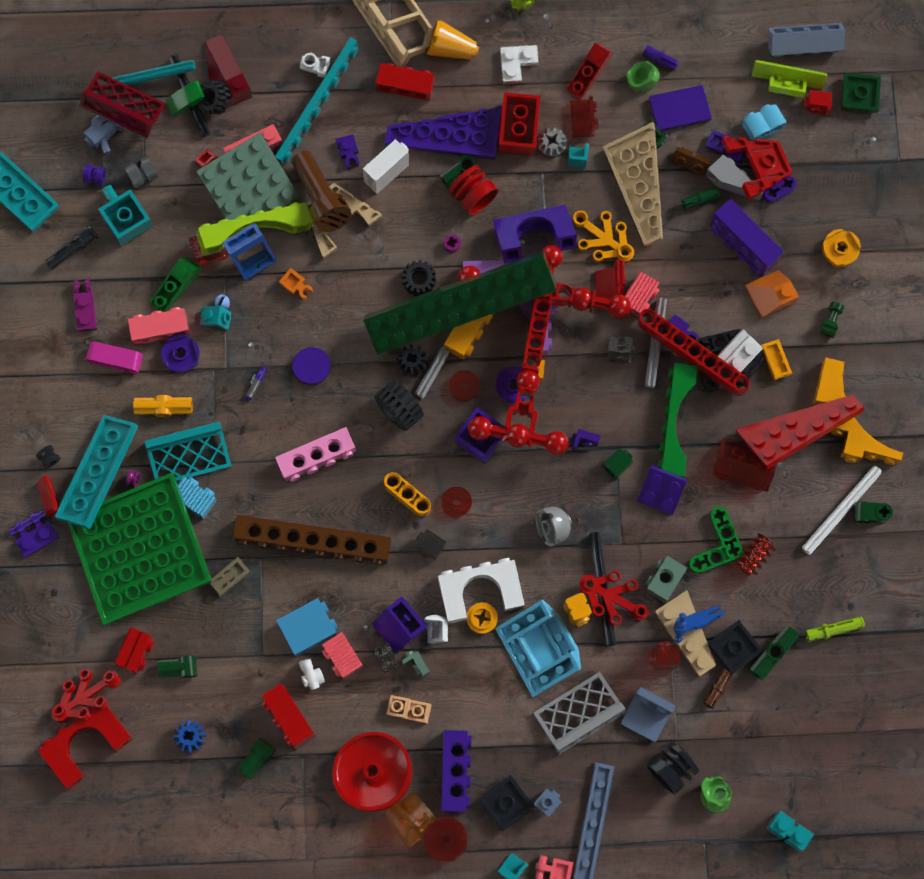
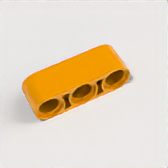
[384,472,431,517]

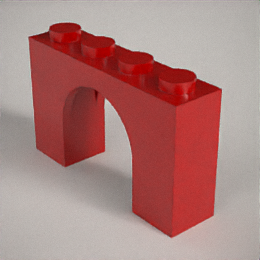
[38,701,133,789]

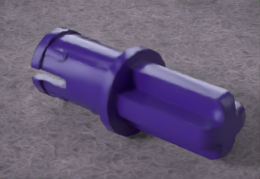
[642,45,679,70]

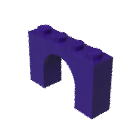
[493,204,577,264]

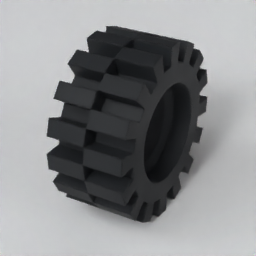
[197,80,231,115]
[402,260,436,296]

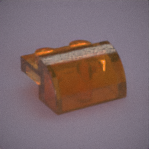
[385,791,436,849]

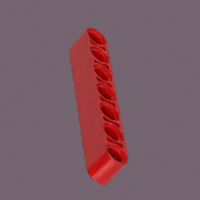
[637,309,750,396]

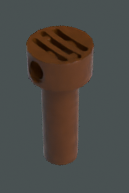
[291,150,352,233]

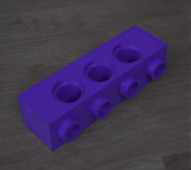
[441,730,471,813]

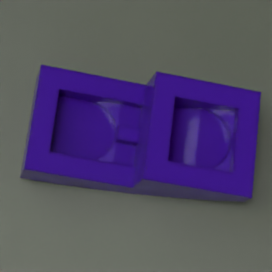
[706,130,746,164]

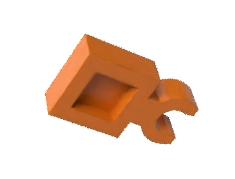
[279,268,314,301]

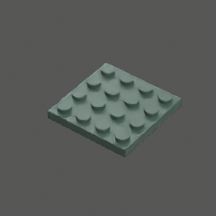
[196,132,300,220]

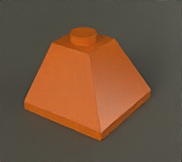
[745,270,799,318]

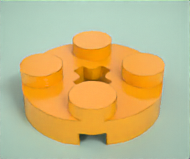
[822,229,861,268]

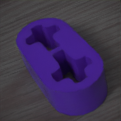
[763,176,796,204]

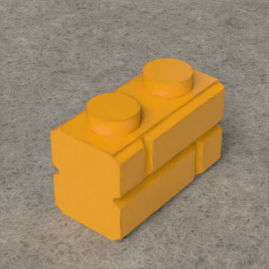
[563,593,592,627]

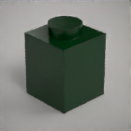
[602,448,633,481]

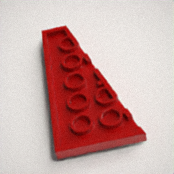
[736,395,865,470]

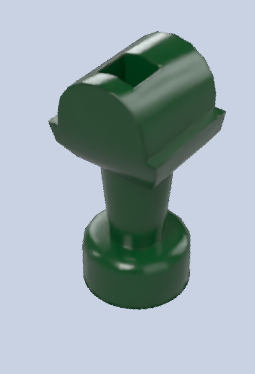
[819,302,845,339]

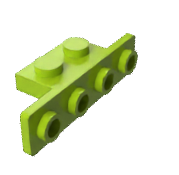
[752,60,827,98]

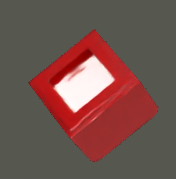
[194,149,218,168]

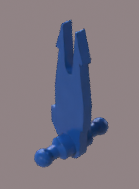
[674,606,726,643]

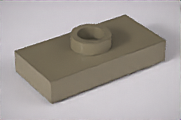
[209,557,251,597]

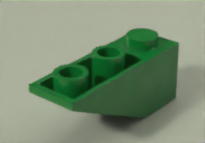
[149,257,203,312]

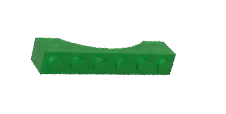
[657,363,697,478]

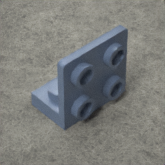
[621,687,676,742]

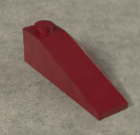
[205,34,252,108]

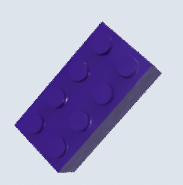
[709,199,784,278]

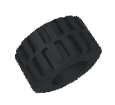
[374,380,424,431]

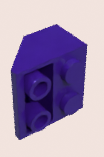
[372,596,427,654]

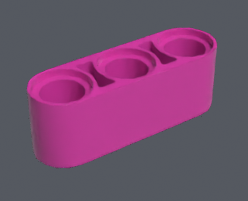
[85,342,143,374]

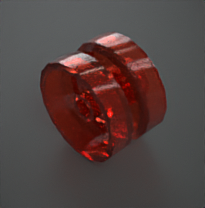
[424,817,468,863]

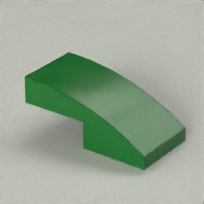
[166,81,205,116]

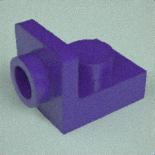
[570,429,601,451]

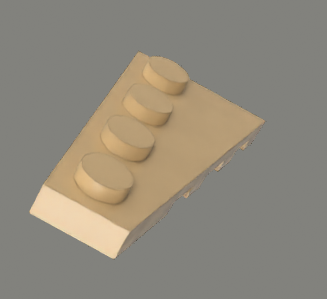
[654,590,716,677]

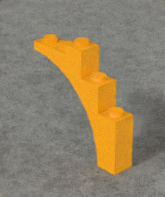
[813,357,903,465]

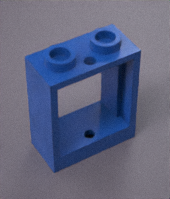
[222,223,277,280]

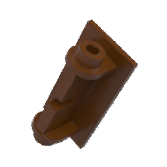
[671,147,711,177]

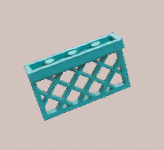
[144,421,232,481]

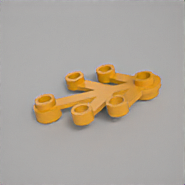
[573,211,634,263]

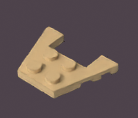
[306,183,382,259]

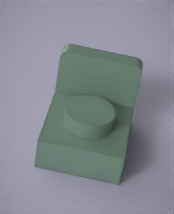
[401,651,430,677]

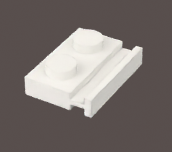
[717,329,763,372]

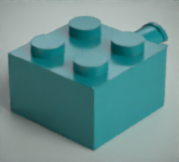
[98,185,153,246]

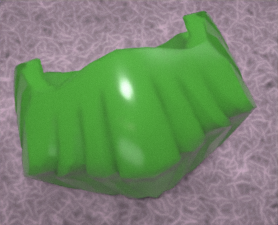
[626,61,659,93]
[700,776,732,813]

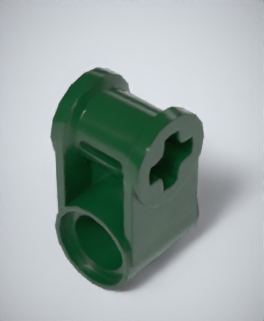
[855,501,893,523]

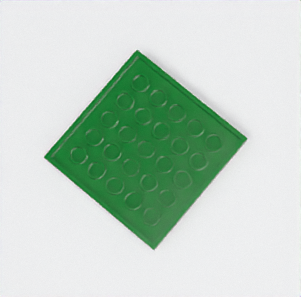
[68,473,212,626]

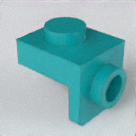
[199,306,231,330]

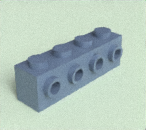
[768,23,845,57]

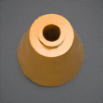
[426,19,479,60]

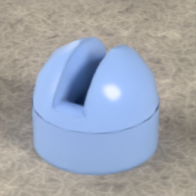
[214,294,230,309]

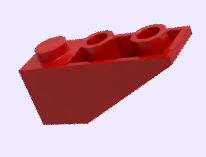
[566,42,614,100]

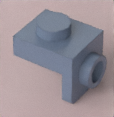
[534,789,562,816]

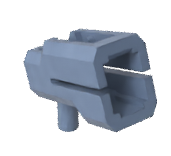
[84,99,126,155]

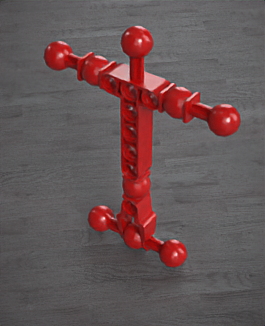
[458,245,631,455]

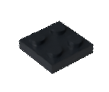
[708,620,763,675]
[479,775,535,831]

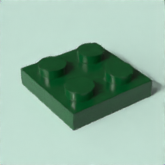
[841,73,881,113]

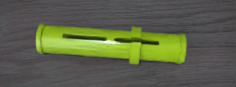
[805,616,865,642]

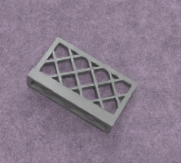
[533,672,626,755]

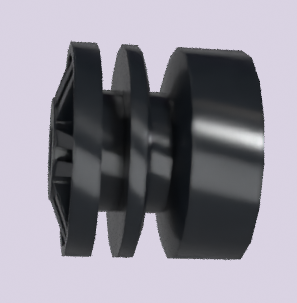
[646,741,699,795]

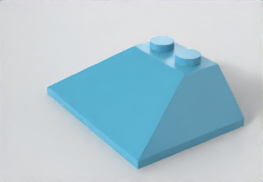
[495,600,581,697]

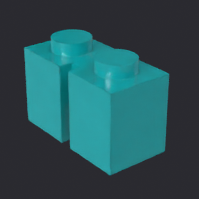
[766,811,814,852]

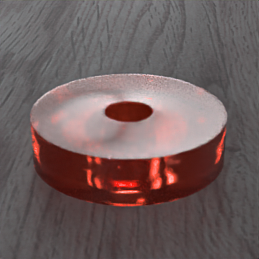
[449,370,480,401]
[441,486,472,518]

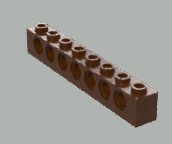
[233,515,391,565]

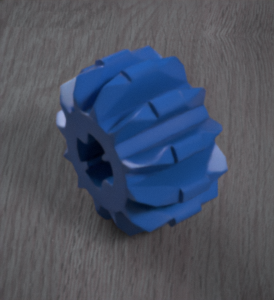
[172,719,207,754]

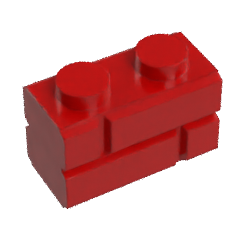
[114,627,155,674]

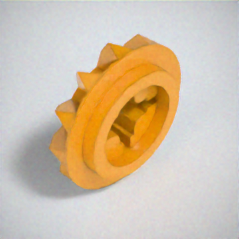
[467,602,498,634]

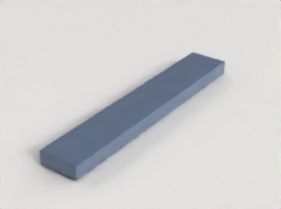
[572,762,615,879]

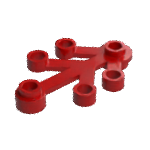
[579,570,648,626]
[51,669,121,723]

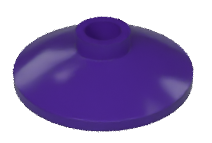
[495,366,528,403]

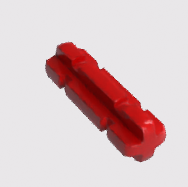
[614,260,626,296]

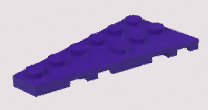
[385,105,502,160]

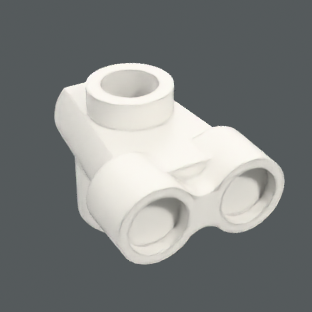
[300,53,331,78]
[298,658,325,690]

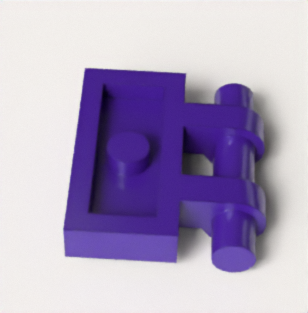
[9,510,59,558]

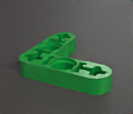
[688,506,743,574]

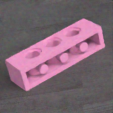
[275,427,356,482]

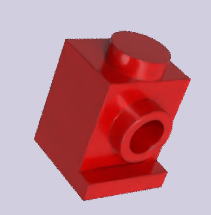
[803,90,832,117]

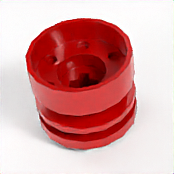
[449,165,499,216]

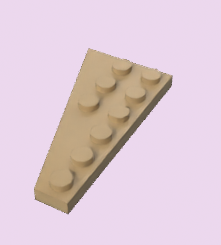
[603,122,663,247]

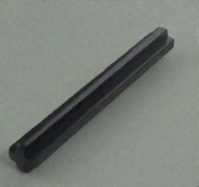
[169,54,210,137]

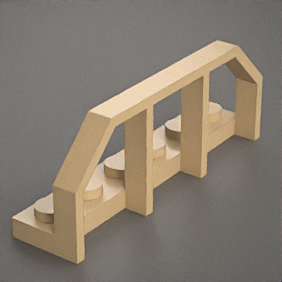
[352,0,432,68]

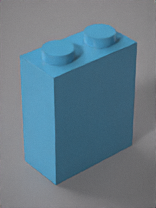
[276,598,338,657]

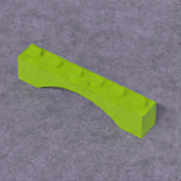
[196,202,313,256]

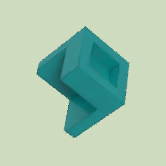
[567,143,589,169]
[497,853,528,879]

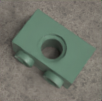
[645,556,687,603]

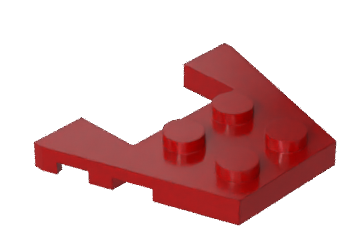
[721,136,793,200]

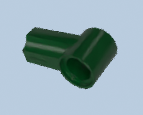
[440,156,475,189]
[157,656,197,678]
[237,737,276,780]

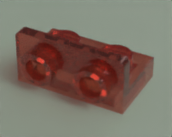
[569,96,599,138]

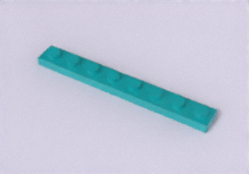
[275,37,359,167]

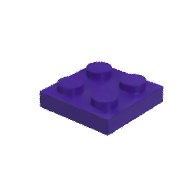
[637,465,687,515]

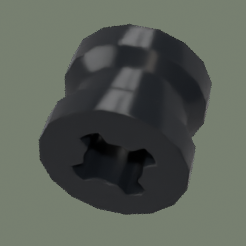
[36,445,61,469]

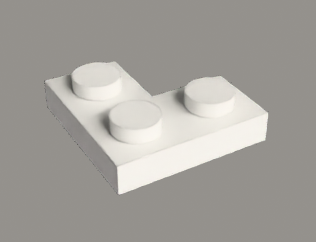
[500,45,538,84]

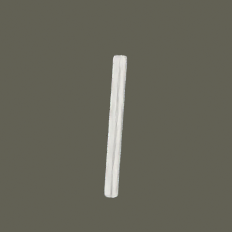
[802,466,881,555]

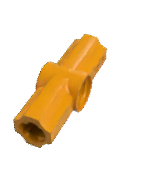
[133,395,193,418]

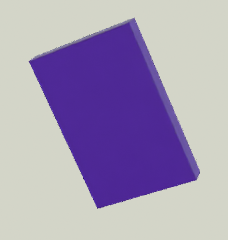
[649,85,712,131]

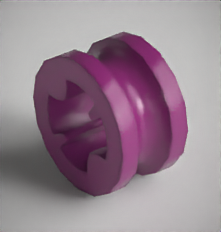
[444,234,461,253]
[125,469,141,488]

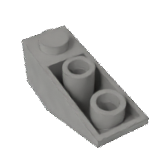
[706,154,764,200]

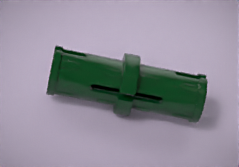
[681,187,720,210]

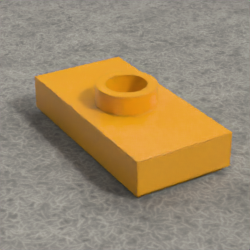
[761,339,793,381]

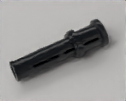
[45,224,99,270]

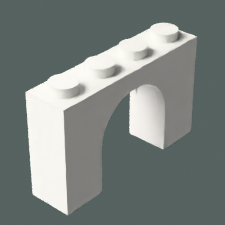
[438,558,525,624]

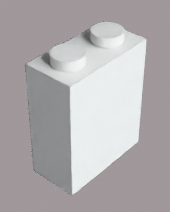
[363,139,409,194]

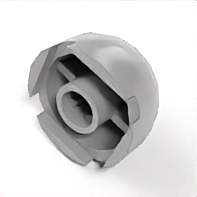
[535,506,572,546]

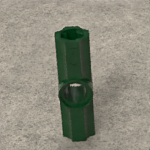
[749,625,800,681]

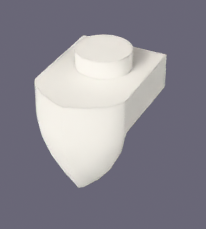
[424,615,448,644]

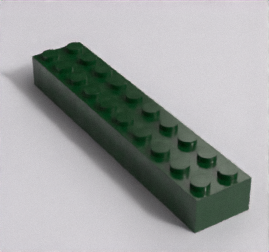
[363,251,557,355]

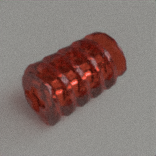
[735,533,776,576]

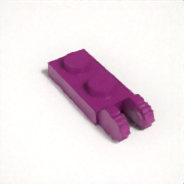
[73,278,97,332]

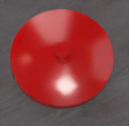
[333,732,413,812]

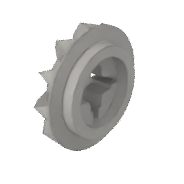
[537,127,567,156]

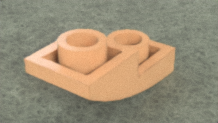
[386,695,432,724]

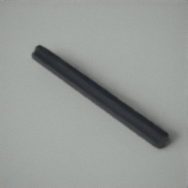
[589,532,616,647]

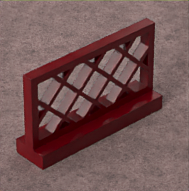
[79,71,166,138]

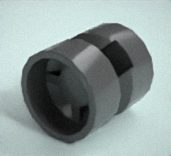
[124,156,158,189]

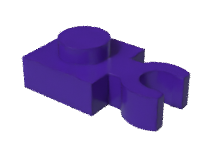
[335,134,359,169]
[663,314,698,341]

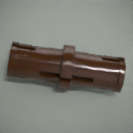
[702,669,733,709]

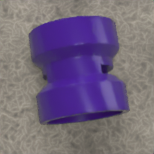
[82,164,106,186]

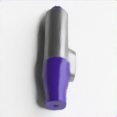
[246,366,267,401]

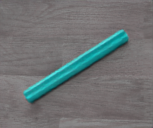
[113,60,196,86]

